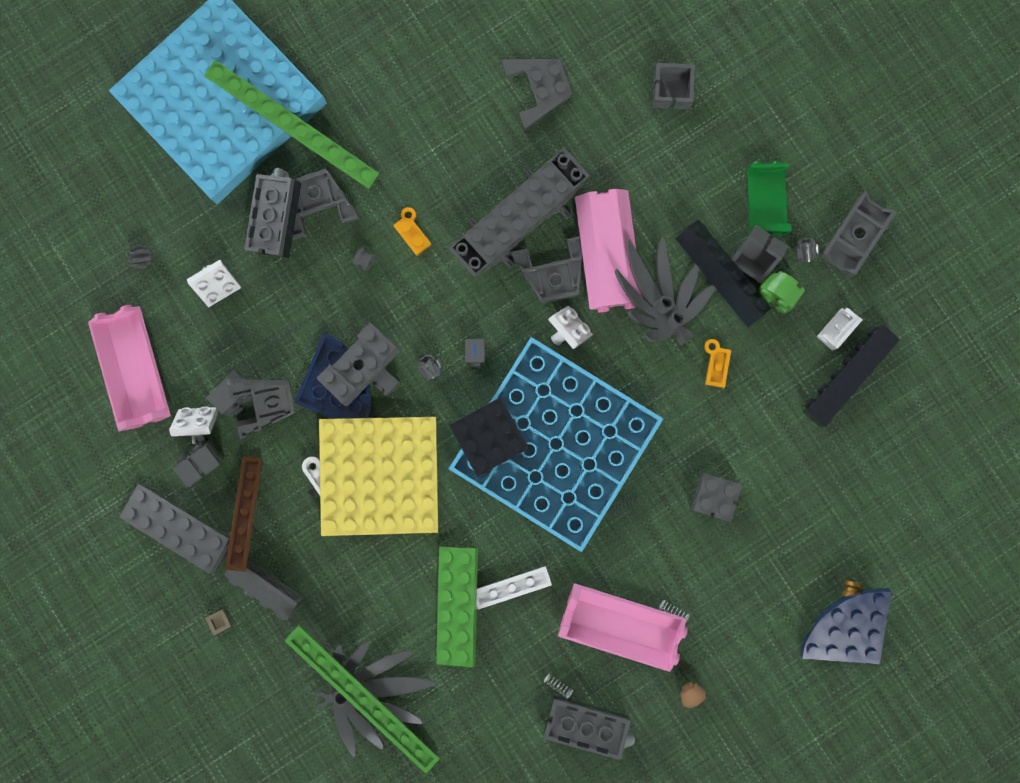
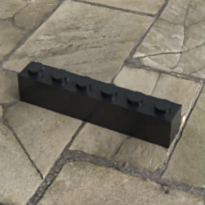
[675,220,772,327]
[803,324,900,427]

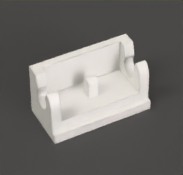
[817,308,862,350]

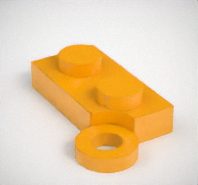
[393,207,432,256]
[704,339,731,388]

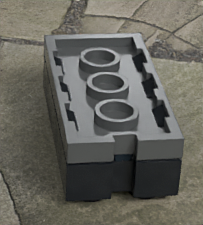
[244,168,302,258]
[543,695,635,760]

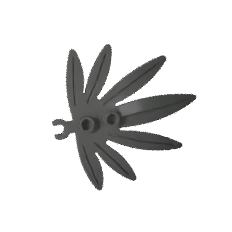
[615,238,716,345]
[316,641,436,757]

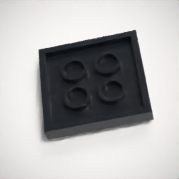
[449,397,529,477]

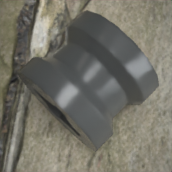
[353,247,376,271]

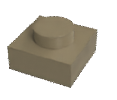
[205,608,233,635]

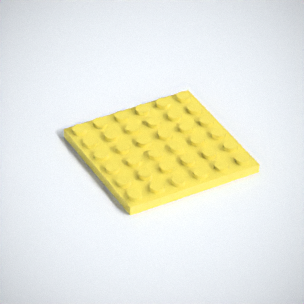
[319,417,438,536]

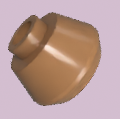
[680,682,706,708]

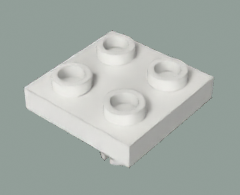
[187,260,241,307]
[548,306,593,349]
[169,406,218,444]

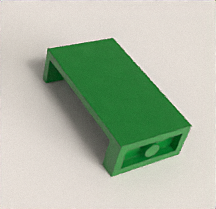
[747,161,791,235]

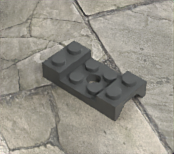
[819,191,897,277]
[317,323,400,407]

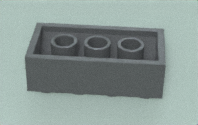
[224,559,305,620]

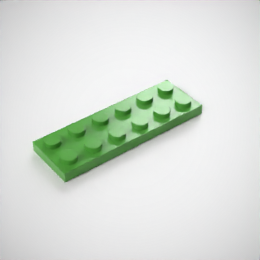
[436,546,478,667]

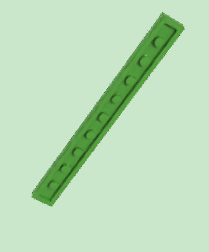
[204,60,379,189]
[285,625,439,773]

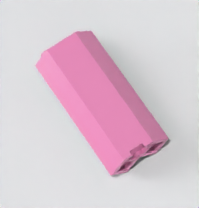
[575,189,643,313]
[88,305,171,432]
[558,583,688,672]

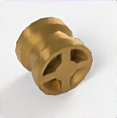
[842,580,864,596]

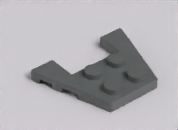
[501,59,572,130]
[292,169,360,241]
[511,236,582,304]
[227,379,294,439]

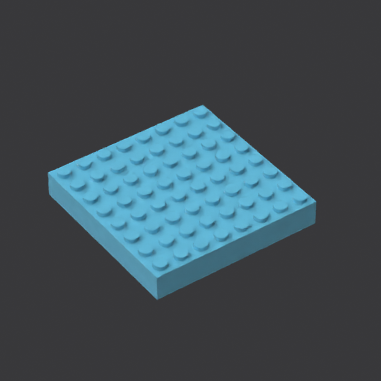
[109,0,327,204]
[449,337,663,552]

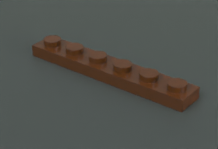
[225,456,262,572]

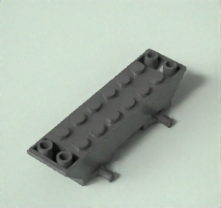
[448,148,590,278]

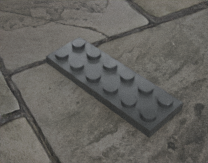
[119,484,230,574]

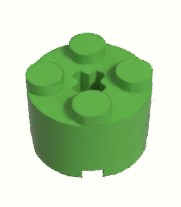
[759,269,805,314]

